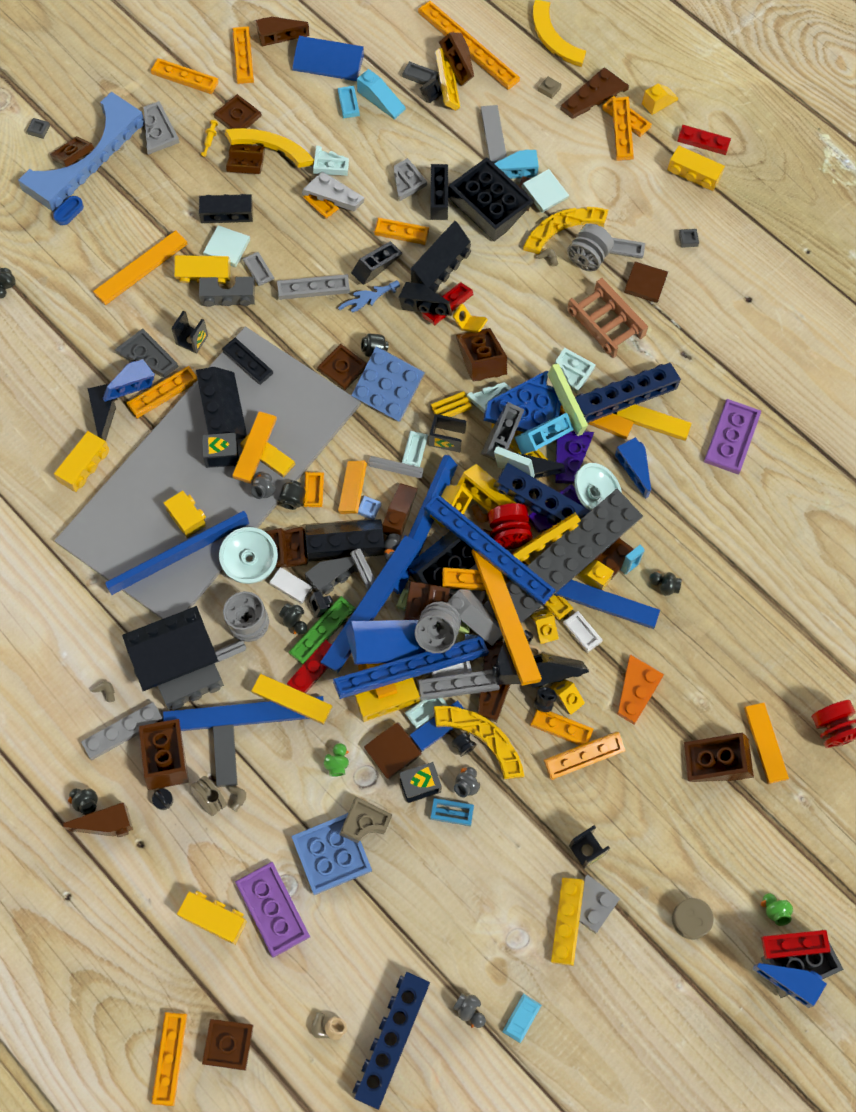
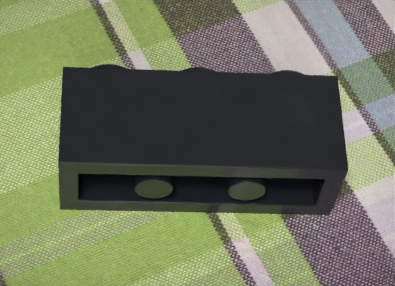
[430,164,448,220]
[199,194,253,223]

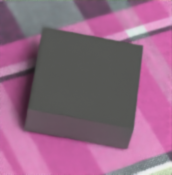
[27,118,50,139]
[679,229,699,248]

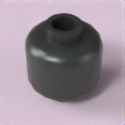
[361,333,389,357]
[279,480,306,510]

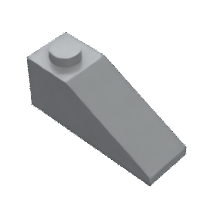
[447,590,503,646]

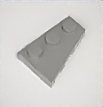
[144,101,180,155]
[302,172,365,211]

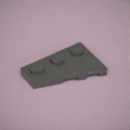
[115,328,178,378]

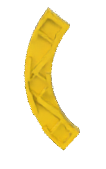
[533,0,586,67]
[225,128,314,168]
[523,207,609,254]
[433,706,524,780]

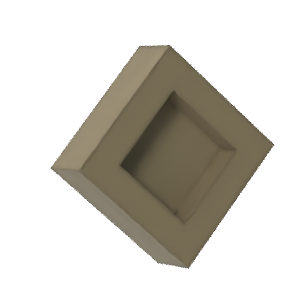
[538,76,562,99]

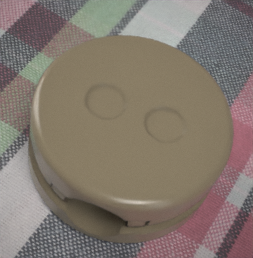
[190,776,226,816]
[672,898,714,940]

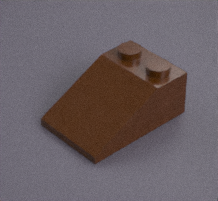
[456,328,507,382]
[139,719,189,790]
[684,732,754,782]

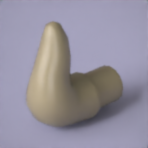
[536,248,559,266]
[91,681,115,702]
[228,786,246,812]
[311,1012,329,1038]

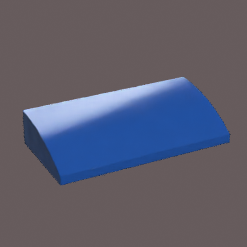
[292,36,364,81]
[345,620,426,664]

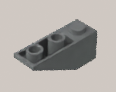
[305,556,365,595]

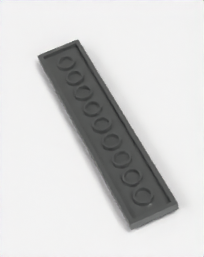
[483,488,643,642]

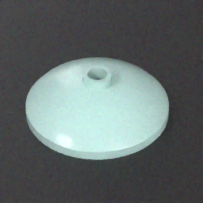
[574,463,622,511]
[219,527,278,584]

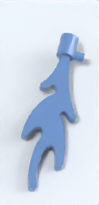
[338,280,400,313]

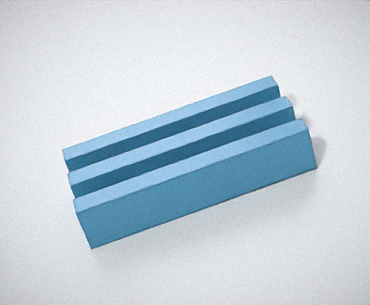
[430,798,474,827]

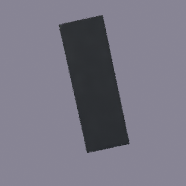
[222,337,273,385]

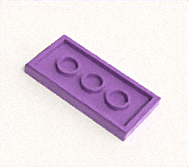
[704,399,761,475]
[235,861,310,958]

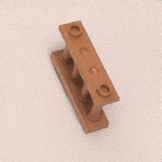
[567,278,648,358]

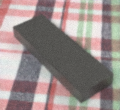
[213,725,238,787]

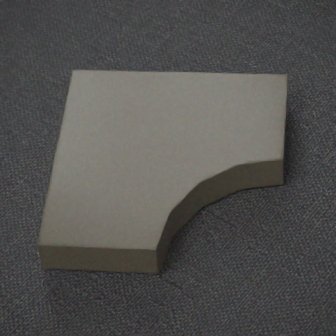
[339,797,392,843]

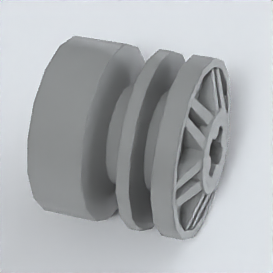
[567,223,614,272]
[223,591,269,642]
[415,601,461,653]

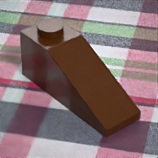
[256,16,310,47]
[439,32,474,86]
[383,483,418,537]
[63,802,134,837]

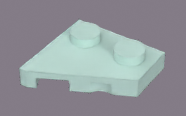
[313,146,349,176]
[555,347,596,394]
[467,382,512,413]

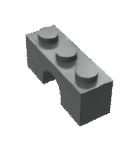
[199,277,255,307]

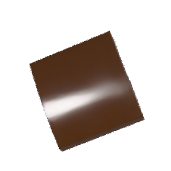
[226,144,265,174]
[265,527,308,568]
[404,581,450,624]
[364,722,422,779]

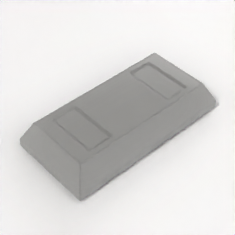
[610,238,645,259]
[243,252,274,286]

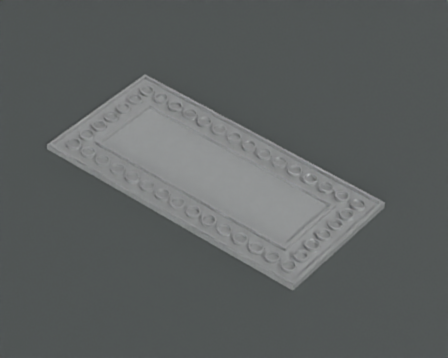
[55,326,361,619]

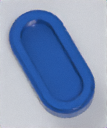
[53,196,84,225]

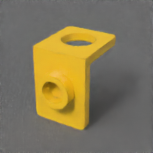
[453,304,488,332]
[530,609,559,644]
[550,679,585,715]

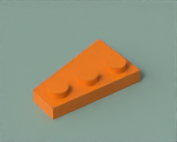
[617,655,664,725]

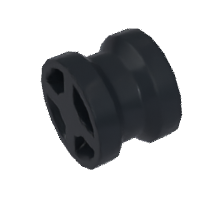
[534,687,557,712]
[451,732,477,757]

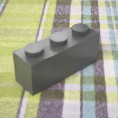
[158,663,224,710]

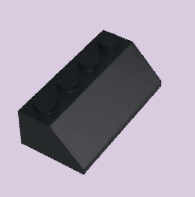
[411,221,471,293]
[196,367,247,440]
[306,519,385,562]
[407,531,476,587]

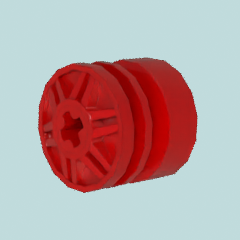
[488,503,533,549]
[811,700,856,748]

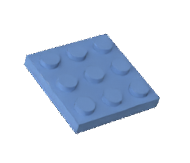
[351,346,425,422]
[291,813,372,896]

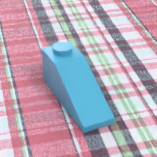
[357,69,406,119]
[494,149,539,179]
[514,413,574,454]

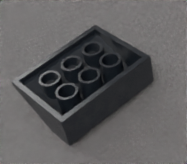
[448,157,534,241]
[122,606,219,691]

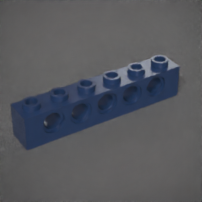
[575,362,681,423]
[494,463,590,532]
[352,972,430,1110]

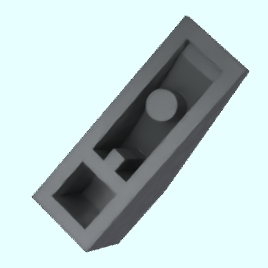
[481,402,524,461]

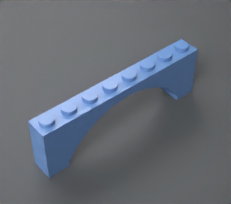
[18,92,145,212]

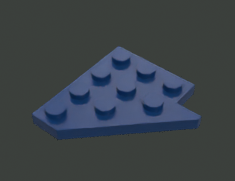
[483,371,561,432]

